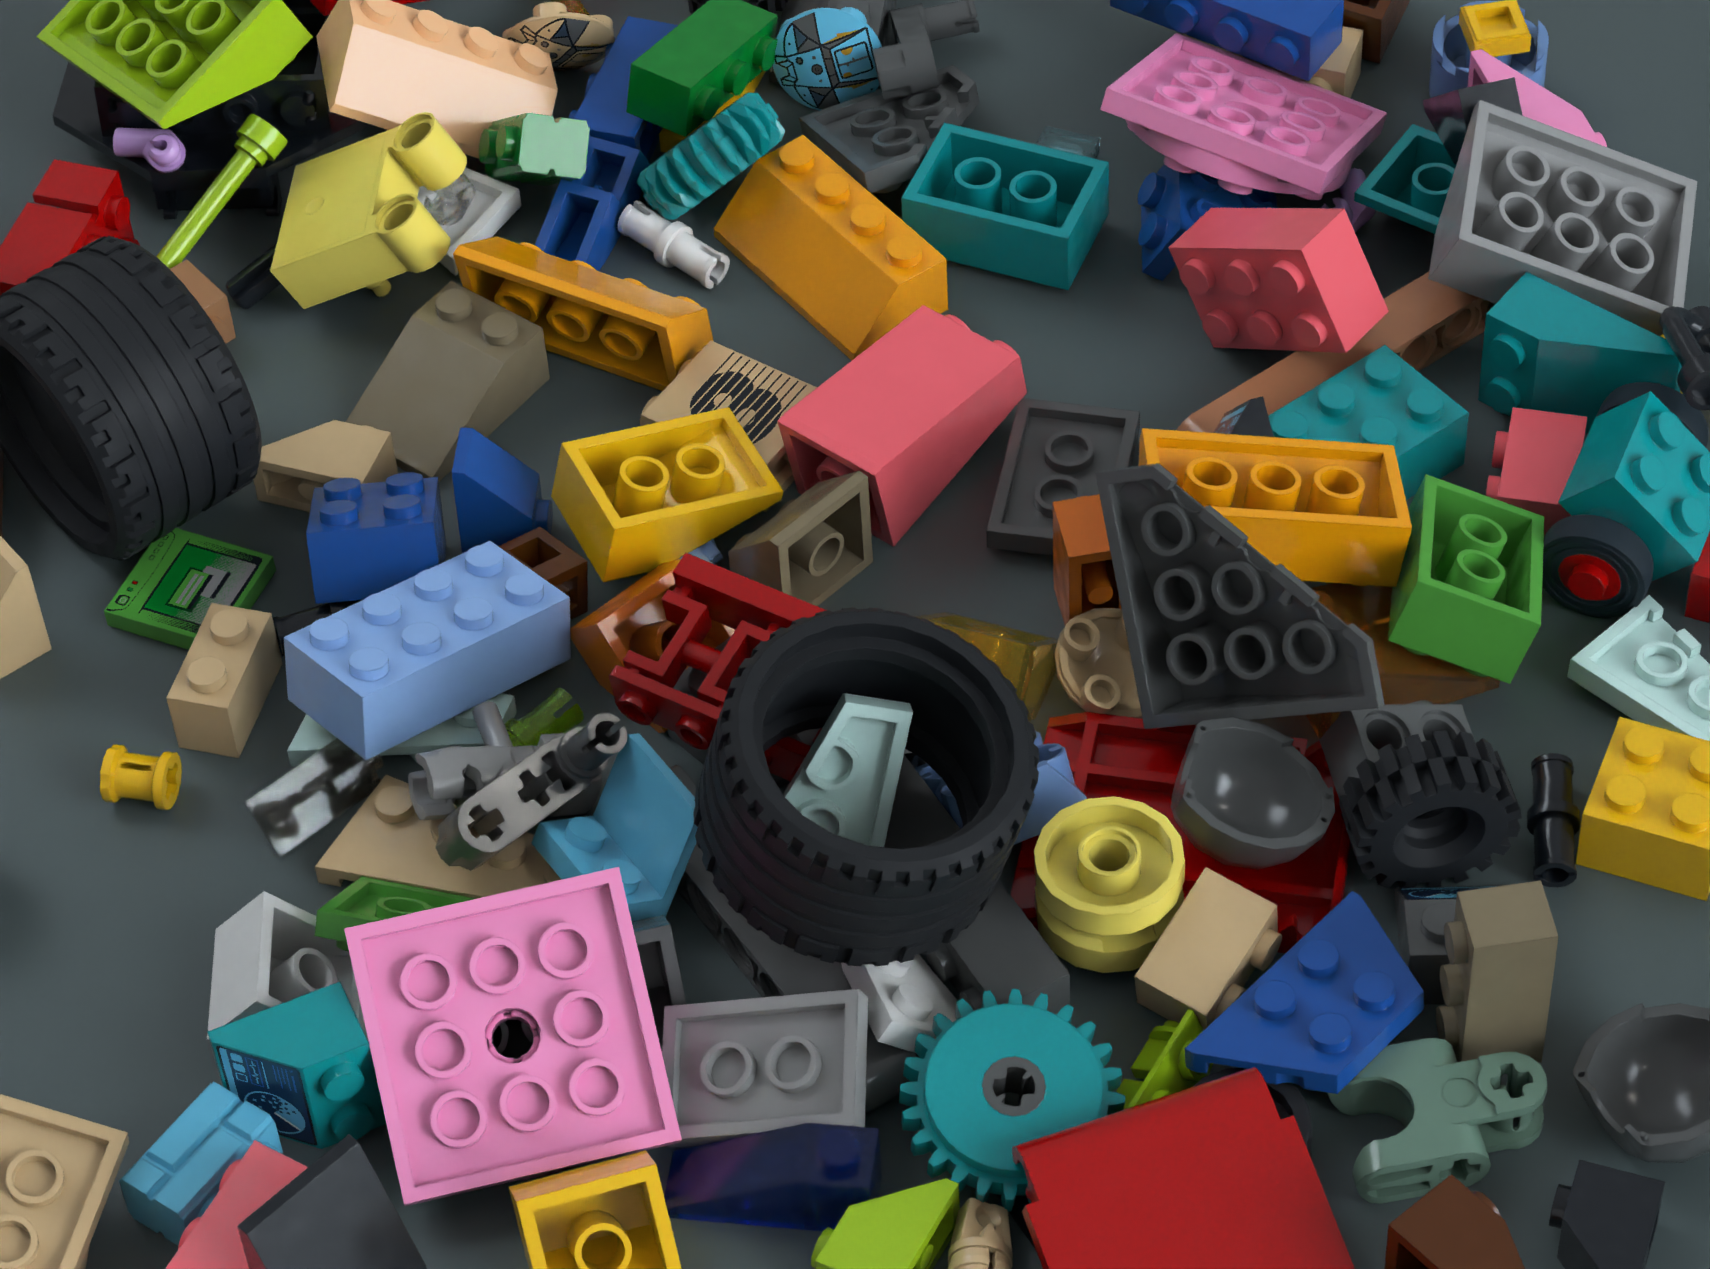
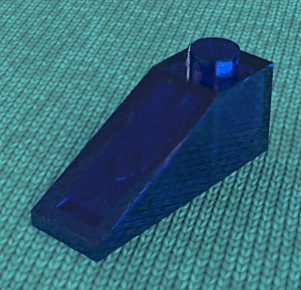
[664,1123,882,1231]

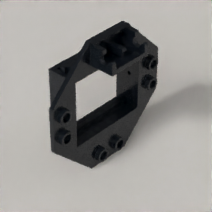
[53,0,371,220]

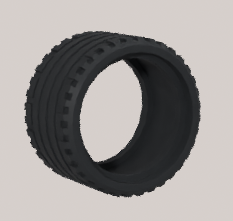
[0,236,262,560]
[693,607,1039,966]

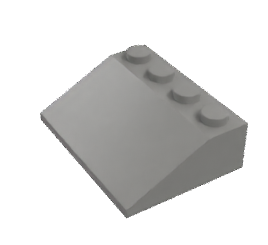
[1428,100,1697,336]

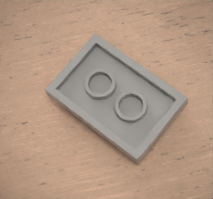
[662,989,868,1148]

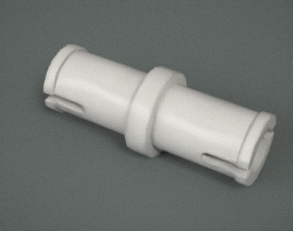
[617,200,730,289]

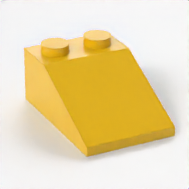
[551,407,784,582]

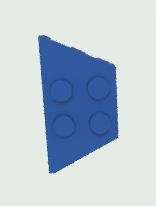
[1184,891,1424,1094]

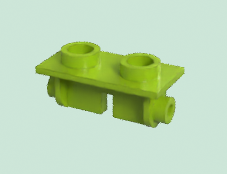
[1116,1009,1213,1110]

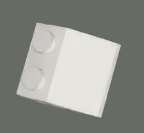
[207,891,368,1041]

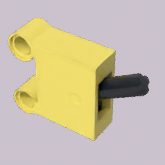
[225,112,467,309]

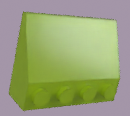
[36,0,312,129]

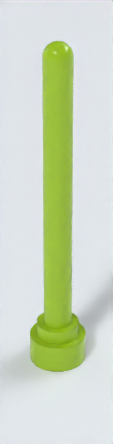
[156,114,288,269]

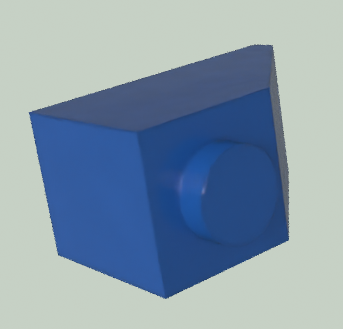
[452,428,553,553]

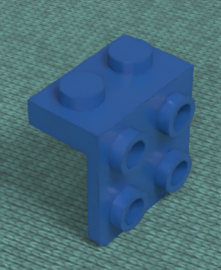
[1137,164,1277,281]

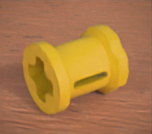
[100,744,182,810]

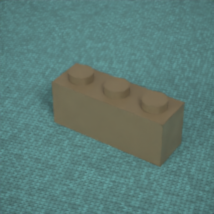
[1436,880,1559,1063]

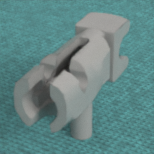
[408,701,602,820]

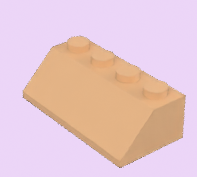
[316,0,558,158]

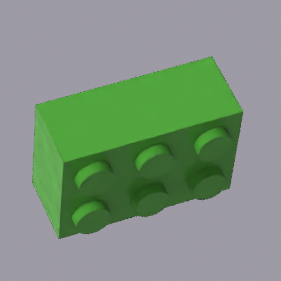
[1388,474,1544,684]

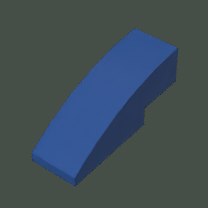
[535,136,650,271]

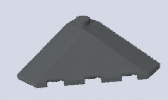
[1095,463,1385,729]

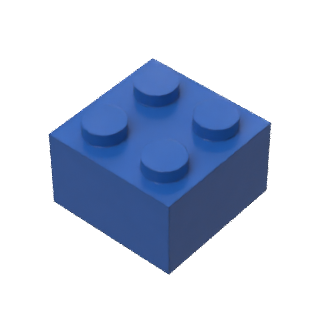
[306,472,447,604]

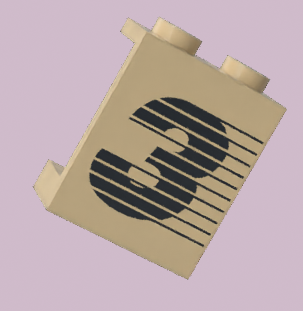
[640,340,817,512]

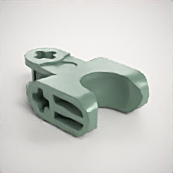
[1328,1038,1547,1204]

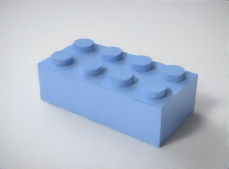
[284,541,571,760]

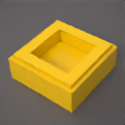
[1459,0,1531,57]

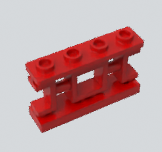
[609,552,827,781]

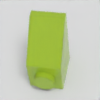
[811,1178,960,1269]

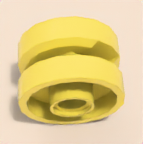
[1034,796,1185,973]

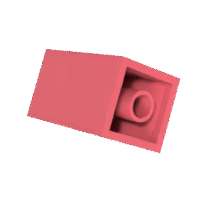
[777,305,1027,547]

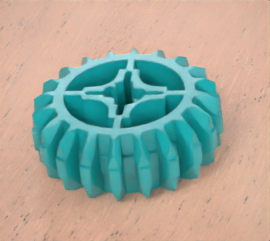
[637,93,785,220]

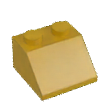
[509,1150,682,1269]

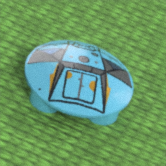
[773,7,882,110]

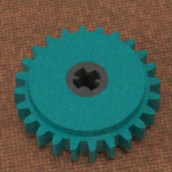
[899,989,1125,1211]

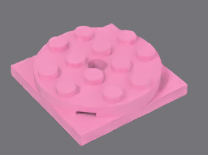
[1100,33,1387,200]
[344,867,682,1206]

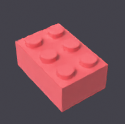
[1168,208,1389,353]

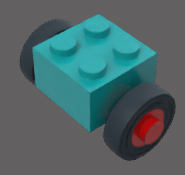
[1542,382,1710,618]

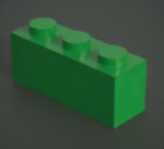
[626,0,778,137]

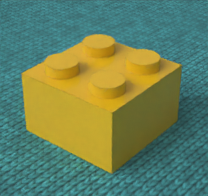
[1576,717,1710,901]

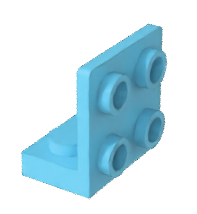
[531,733,698,921]

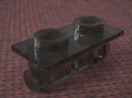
[244,738,384,857]

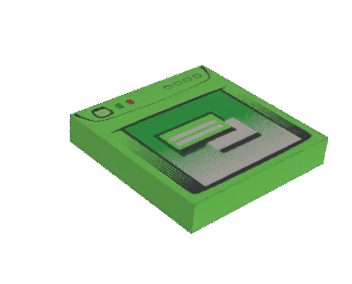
[104,528,276,650]

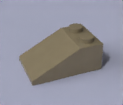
[346,281,550,481]

